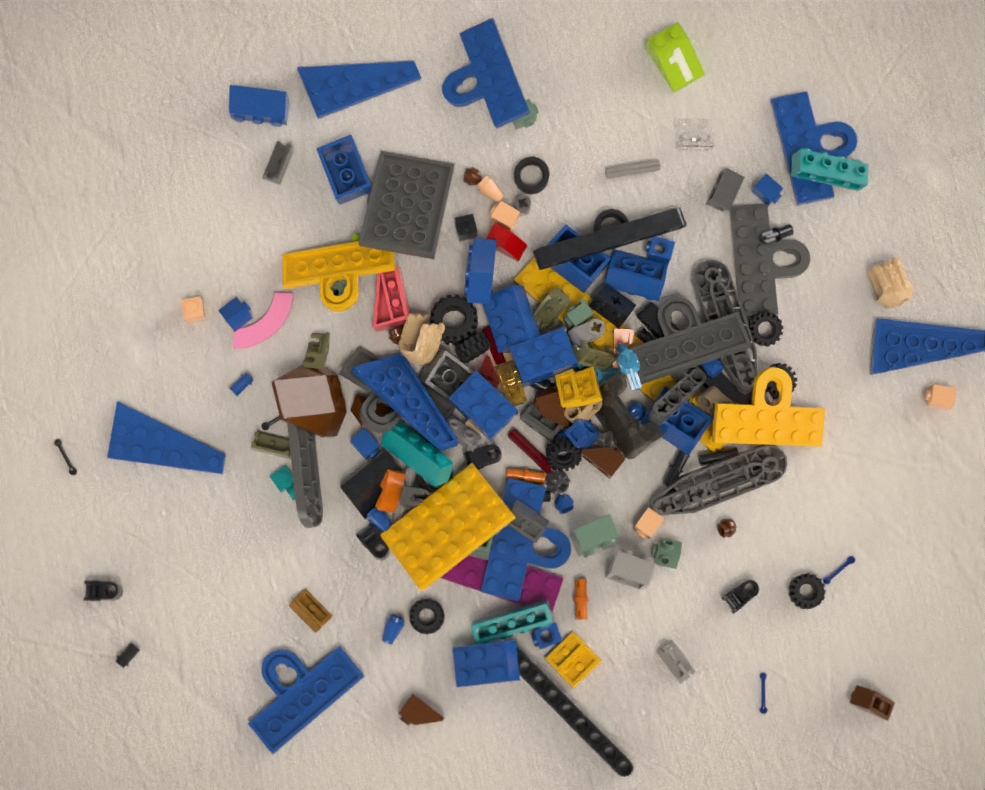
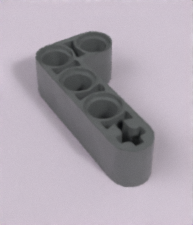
[648,366,706,426]

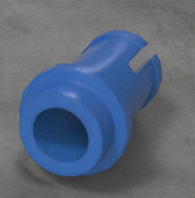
[229,372,253,397]

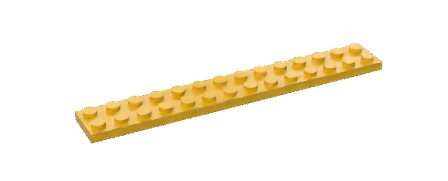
[513,257,725,452]

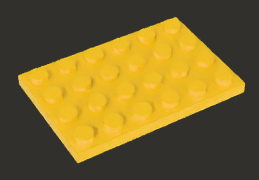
[380,463,515,592]

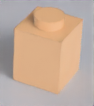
[490,201,520,231]
[181,296,206,323]
[925,384,957,410]
[633,507,664,539]

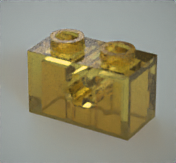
[494,360,528,407]

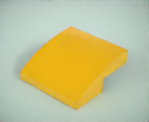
[555,366,602,408]
[545,632,602,689]

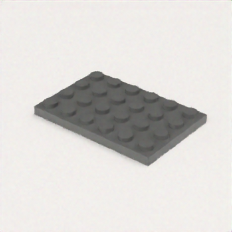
[359,151,455,259]

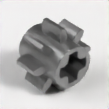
[545,470,571,494]

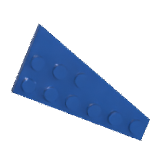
[297,61,421,119]
[871,318,985,375]
[352,353,459,451]
[107,401,226,475]

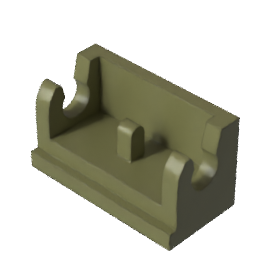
[533,288,571,329]
[303,332,330,369]
[572,340,617,371]
[251,431,291,459]

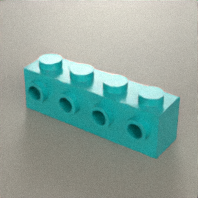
[791,148,869,191]
[381,421,454,487]
[471,599,553,644]

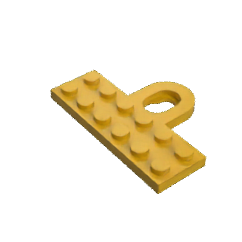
[282,241,396,312]
[712,367,825,447]

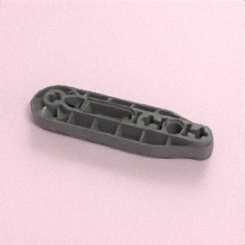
[692,260,757,394]
[287,423,323,528]
[650,444,787,515]

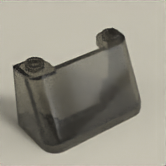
[593,371,664,459]

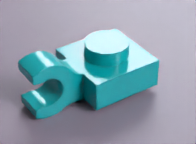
[269,466,295,501]

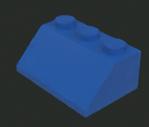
[229,85,290,127]
[605,249,668,301]
[641,387,714,455]

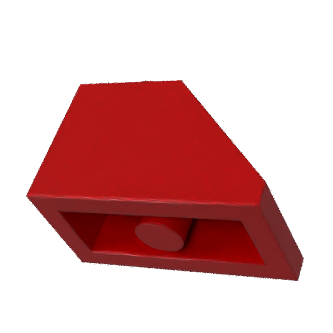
[486,223,528,262]

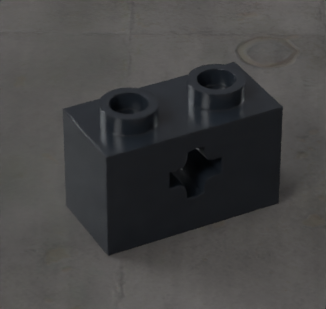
[589,283,636,328]

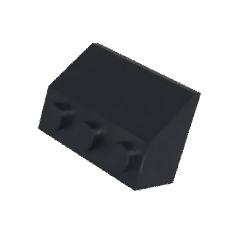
[340,451,402,519]

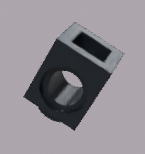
[455,214,478,242]

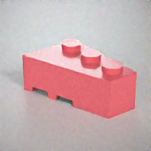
[372,264,411,332]

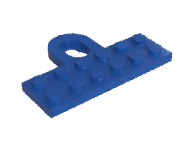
[442,18,530,129]
[770,91,857,206]
[481,478,571,602]
[248,646,365,754]

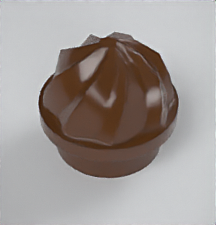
[464,167,482,186]
[388,325,403,344]
[717,519,737,538]

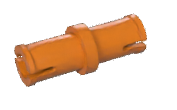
[506,468,546,484]
[573,579,589,620]

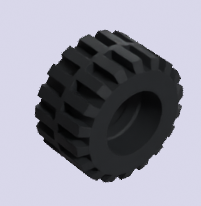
[430,294,478,346]

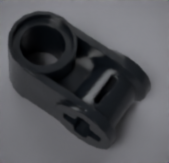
[463,444,502,470]
[356,523,390,561]
[83,580,123,601]
[721,580,759,614]

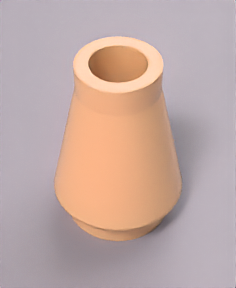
[477,176,504,203]

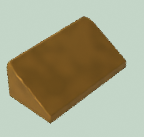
[289,589,333,633]

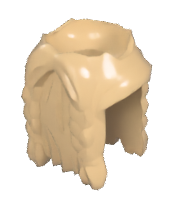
[868,257,914,308]
[398,313,445,366]

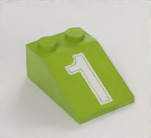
[645,22,705,93]

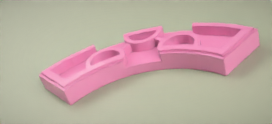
[233,293,294,349]

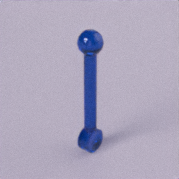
[823,556,855,585]
[759,672,768,714]

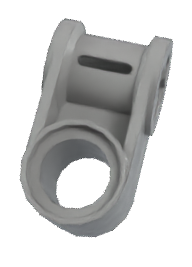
[567,319,605,348]

